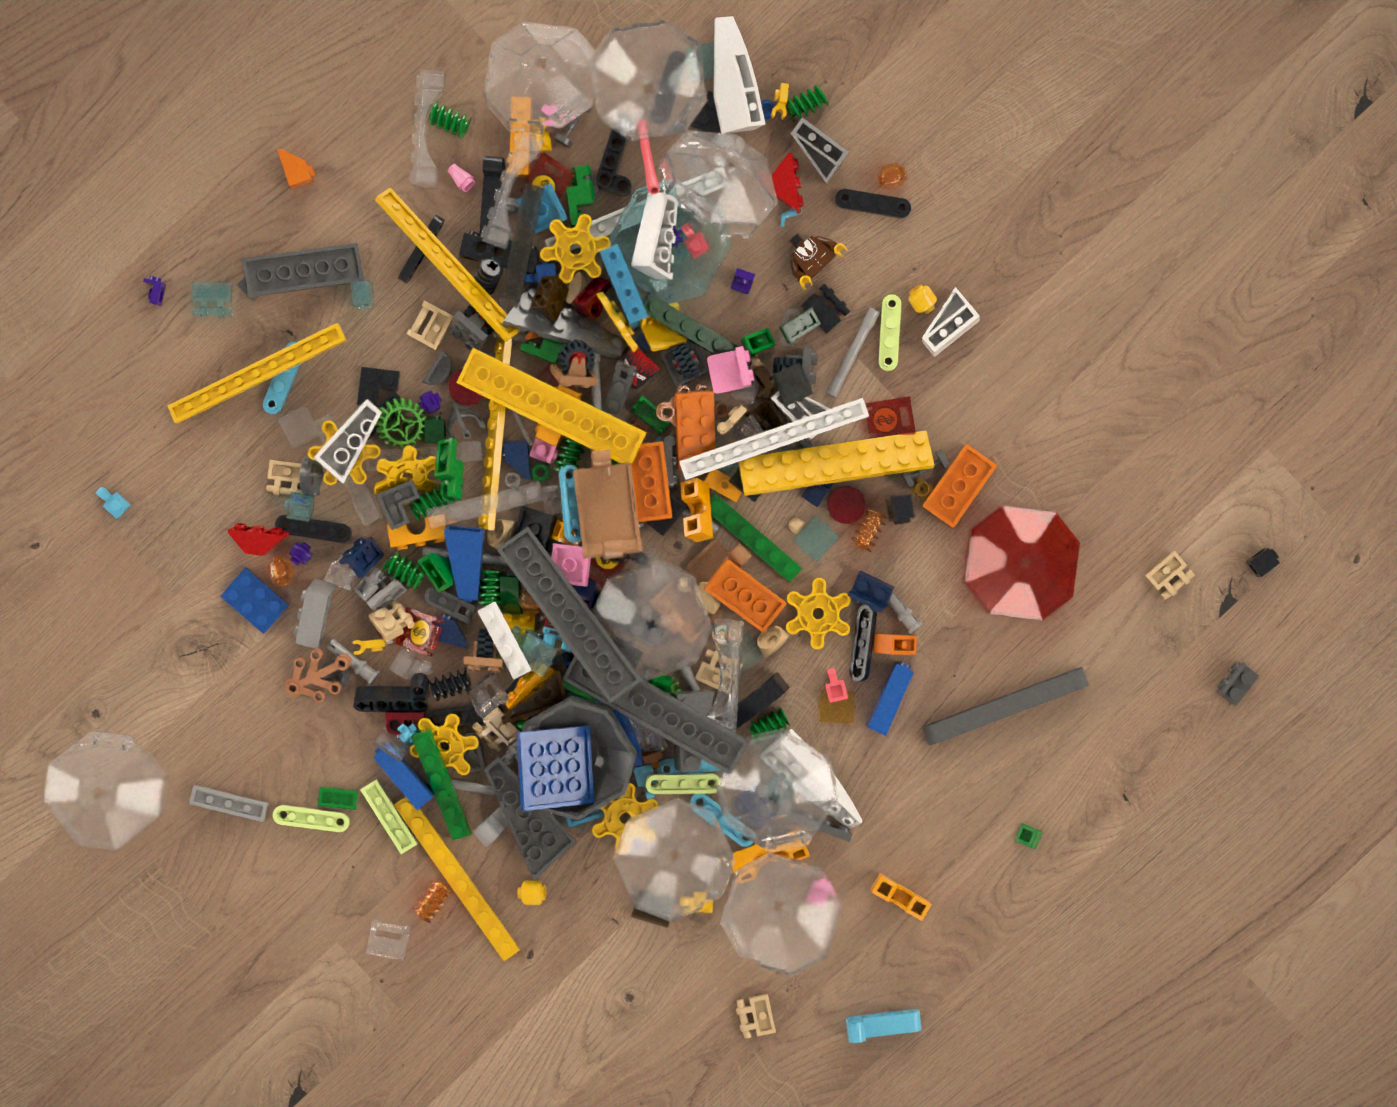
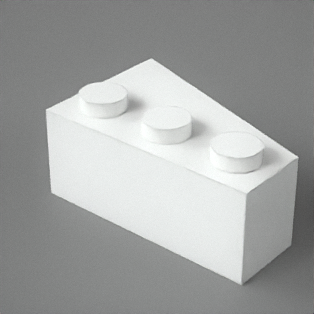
[922,287,980,357]
[771,391,830,441]

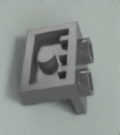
[1217,662,1259,706]

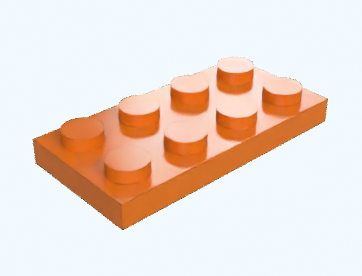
[675,390,715,470]
[631,441,673,522]
[922,443,998,528]
[704,558,787,633]

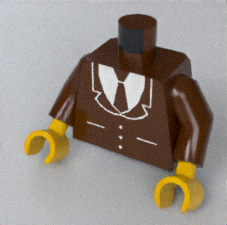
[789,233,848,290]

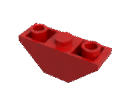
[772,153,804,214]
[228,523,289,556]

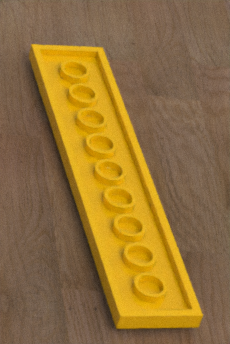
[457,348,647,465]
[738,431,934,496]

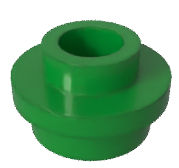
[531,463,550,482]

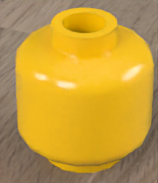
[908,284,937,314]
[517,880,546,905]

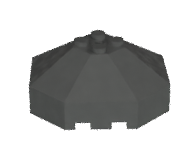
[516,696,637,820]

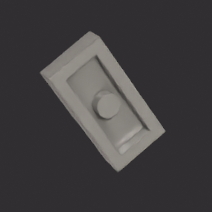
[366,575,408,611]

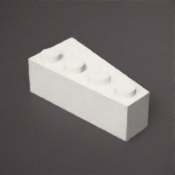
[631,192,678,280]
[314,399,382,483]

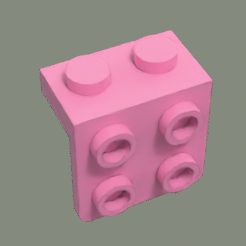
[707,346,754,394]

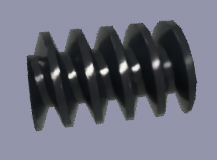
[474,256,504,295]
[429,667,471,701]

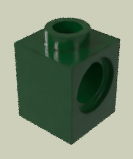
[425,416,446,444]

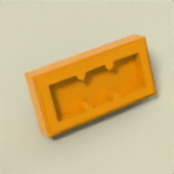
[704,469,742,503]

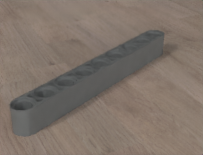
[923,667,1089,745]

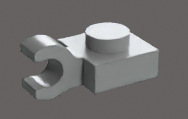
[354,567,388,602]

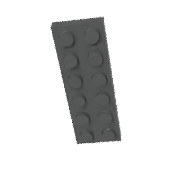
[242,243,364,298]

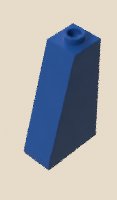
[444,525,485,602]
[866,662,914,736]
[373,743,434,811]

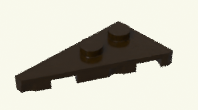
[501,670,567,724]

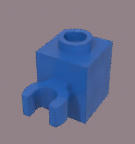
[523,261,557,286]

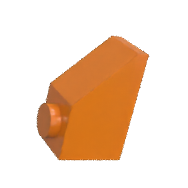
[277,148,315,189]
[874,634,917,655]

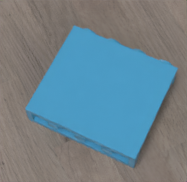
[599,244,648,330]

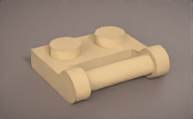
[406,300,453,350]

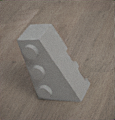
[791,118,850,184]
[294,579,337,649]

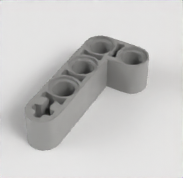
[473,806,509,847]

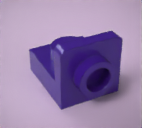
[731,268,755,294]
[143,276,166,306]

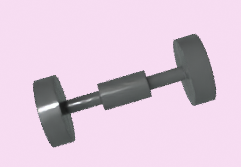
[553,98,593,148]
[900,449,950,488]

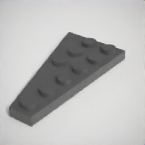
[502,284,628,360]
[484,756,577,881]

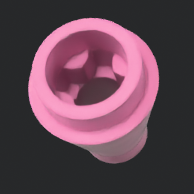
[447,164,475,192]

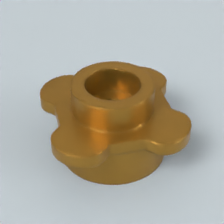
[910,478,933,501]

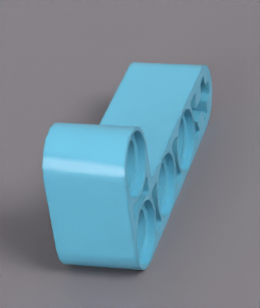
[846,1009,922,1043]

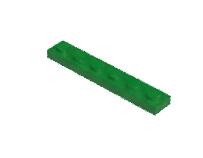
[710,494,802,582]
[411,729,472,840]

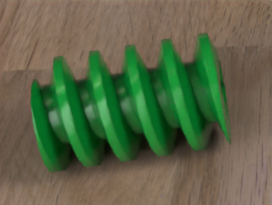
[786,85,829,122]
[429,101,472,138]
[552,438,585,475]
[410,484,453,521]
[382,552,424,591]
[478,570,505,610]
[748,707,791,745]

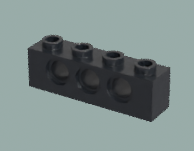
[459,231,540,274]
[885,494,915,525]

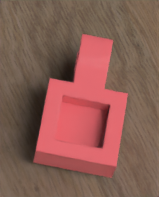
[681,223,711,259]
[825,668,848,703]

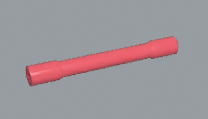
[636,121,660,195]

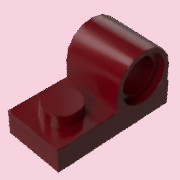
[572,277,612,318]
[385,711,426,735]

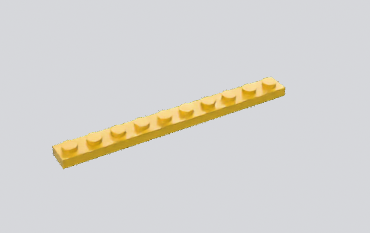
[375,188,519,342]
[168,323,347,424]
[478,338,512,530]
[394,796,520,961]

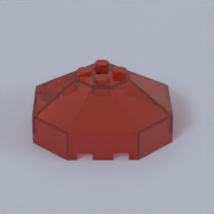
[962,505,1080,621]

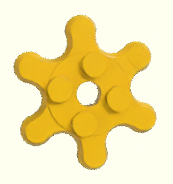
[540,214,611,284]
[597,292,638,353]
[308,421,381,485]
[374,446,437,506]
[786,578,851,650]
[410,714,479,775]
[592,783,658,854]

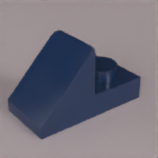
[802,483,834,507]

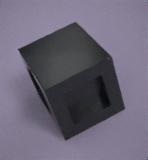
[1246,548,1280,577]

